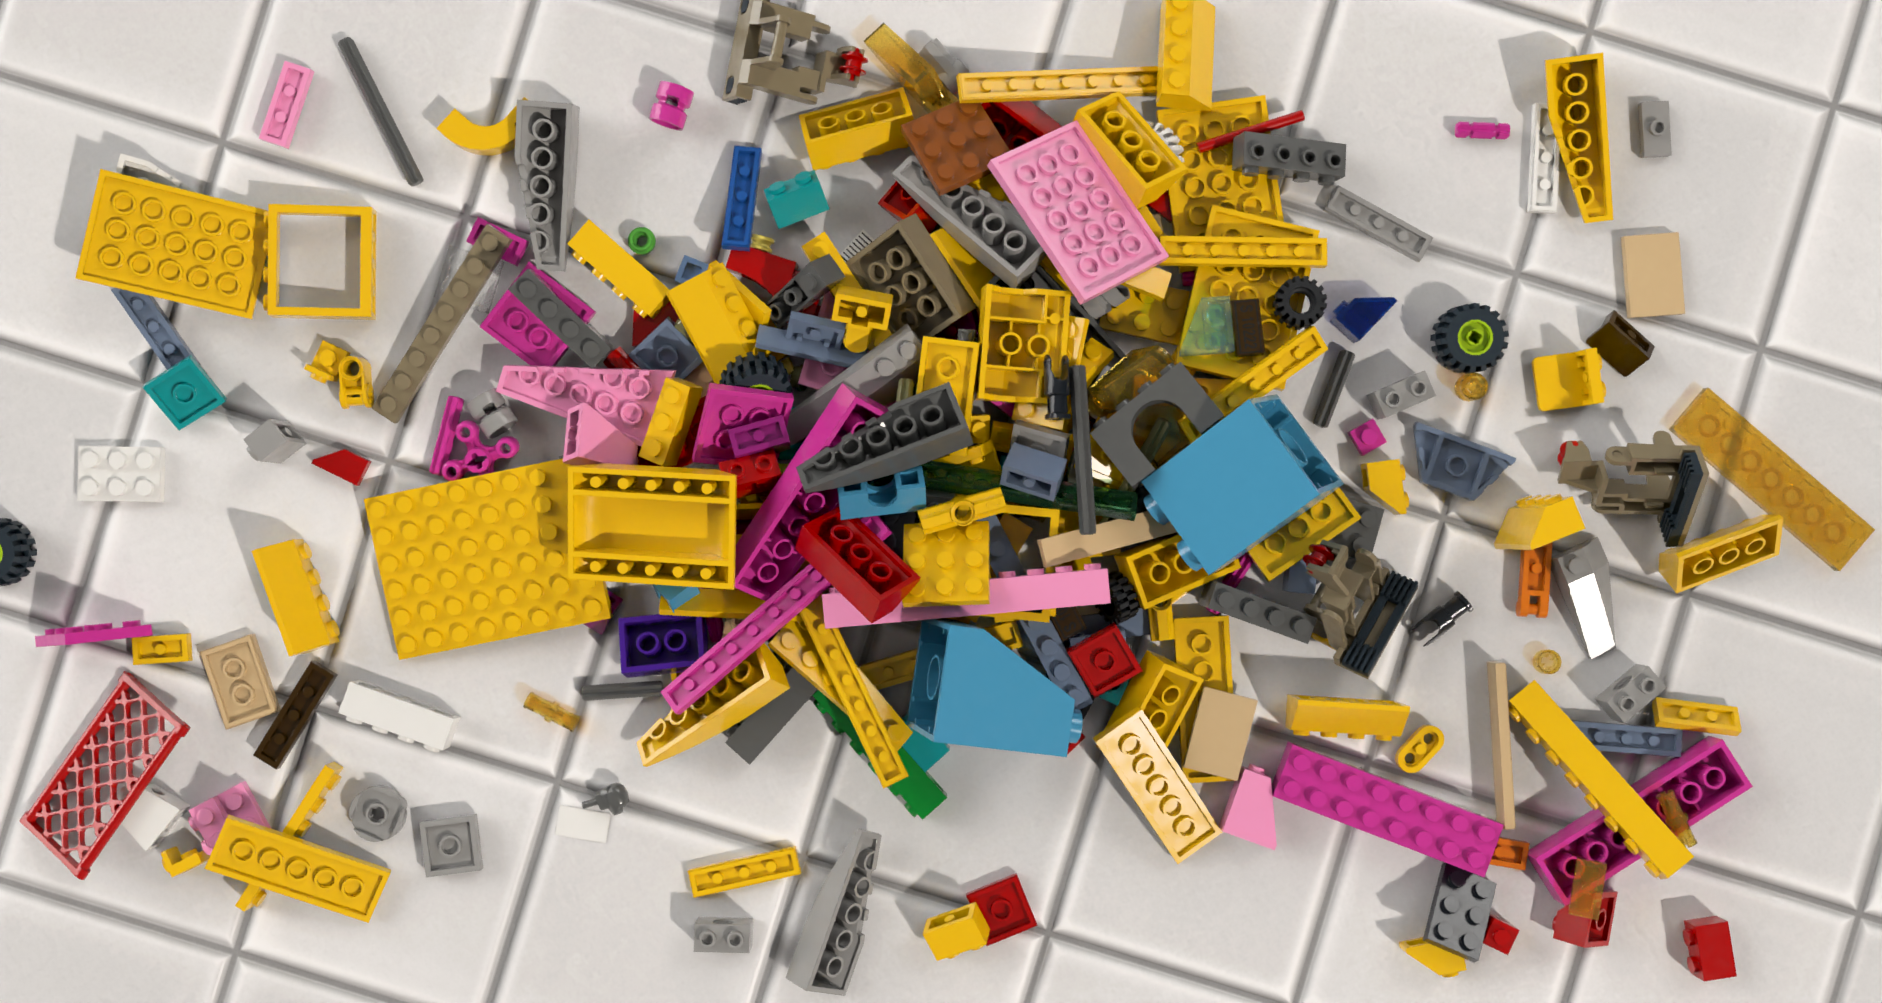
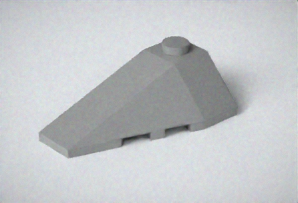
[1551,537,1616,659]

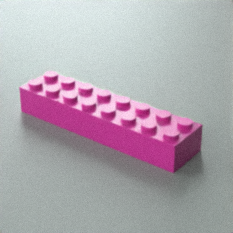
[735,383,888,601]
[1527,736,1753,906]
[1272,741,1504,877]

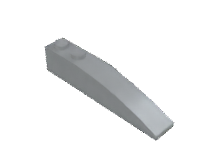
[515,100,580,271]
[892,155,1046,289]
[786,323,922,446]
[786,829,882,996]

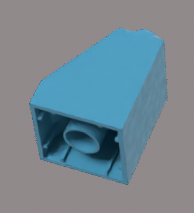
[1142,394,1344,575]
[906,618,1083,757]

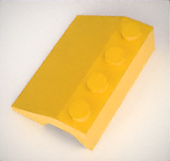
[974,284,1071,405]

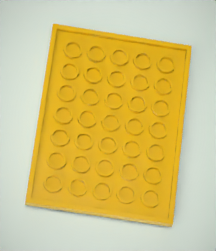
[364,458,613,660]

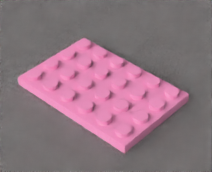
[987,120,1169,305]

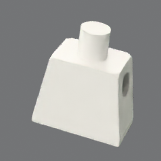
[117,784,191,851]

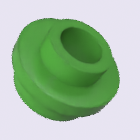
[628,227,656,255]

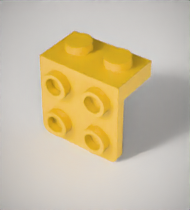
[1531,348,1606,411]

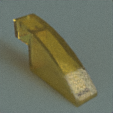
[864,22,959,113]

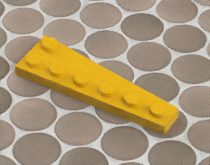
[768,621,913,751]

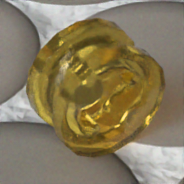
[1533,650,1562,674]

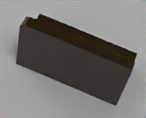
[1586,310,1655,377]

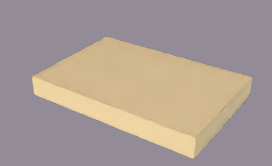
[1621,232,1685,319]
[199,634,281,730]
[1183,686,1258,781]

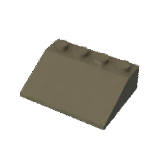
[845,213,977,342]

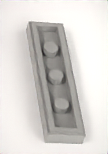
[1323,185,1433,262]

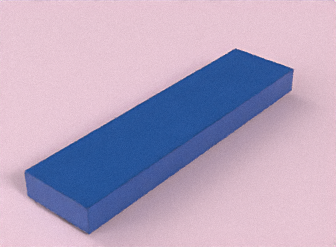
[721,146,762,252]

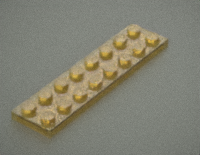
[1669,388,1875,571]

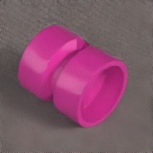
[649,81,694,131]

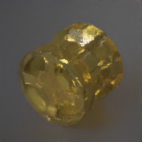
[1454,373,1488,401]

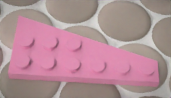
[496,365,677,447]

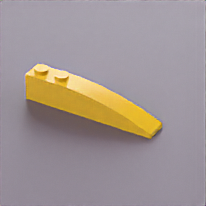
[1545,52,1613,223]
[636,643,790,767]

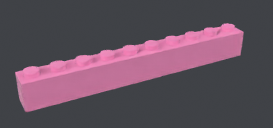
[822,563,1111,629]

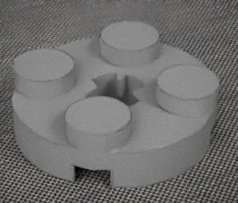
[349,785,407,842]

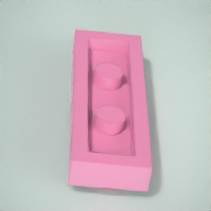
[259,61,314,149]

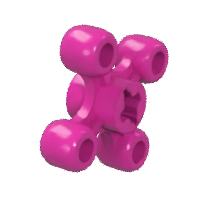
[442,420,520,481]

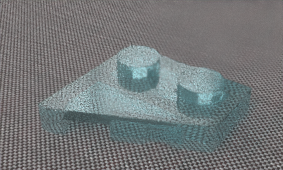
[1179,296,1235,357]

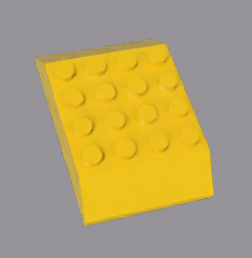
[568,463,737,590]

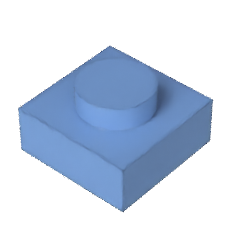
[674,255,709,284]

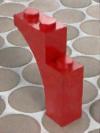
[726,247,821,323]

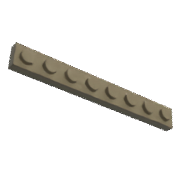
[372,224,513,423]

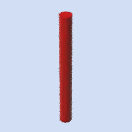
[1196,110,1305,154]

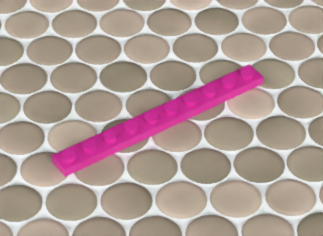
[661,516,892,715]

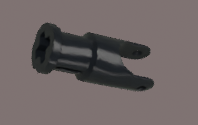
[1044,355,1071,420]
[1410,591,1474,647]

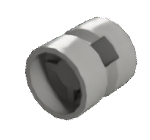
[1082,285,1130,319]
[466,388,518,439]

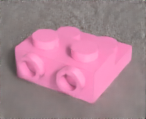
[188,781,271,856]

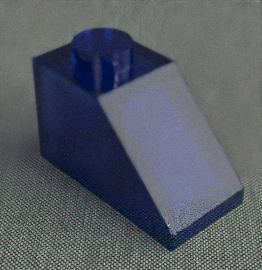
[1330,297,1397,343]

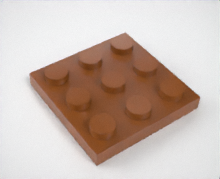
[901,101,1010,196]

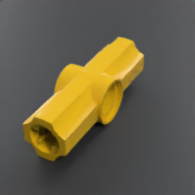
[917,487,1007,535]

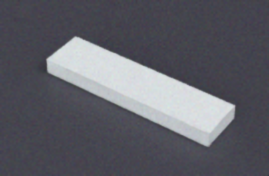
[1527,103,1560,214]

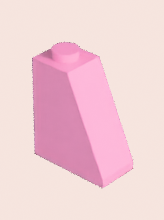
[563,403,638,465]
[1219,764,1277,850]

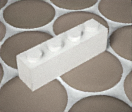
[338,679,461,752]

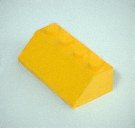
[1156,0,1215,111]
[799,87,914,170]
[1073,91,1187,209]
[930,228,995,317]
[665,262,773,384]
[1494,494,1586,550]
[1659,514,1784,594]
[1114,532,1241,610]
[251,539,340,657]
[1096,650,1204,749]
[1285,694,1410,741]

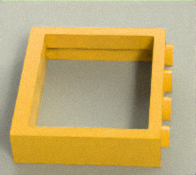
[263,204,377,320]
[957,505,1065,623]

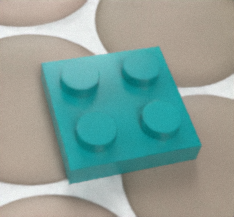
[142,355,227,431]

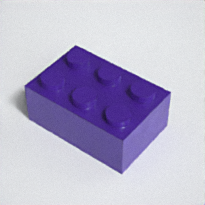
[618,614,708,678]

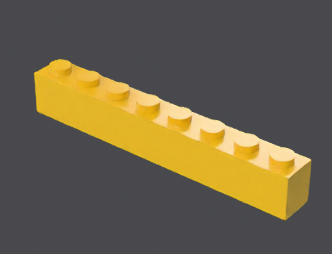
[1508,680,1694,879]

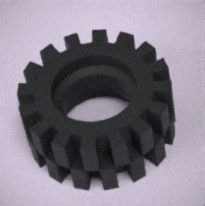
[1272,276,1327,330]
[1095,571,1139,625]

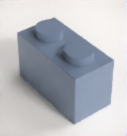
[1000,442,1068,502]

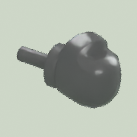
[582,783,629,815]

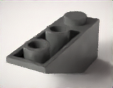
[766,254,846,329]

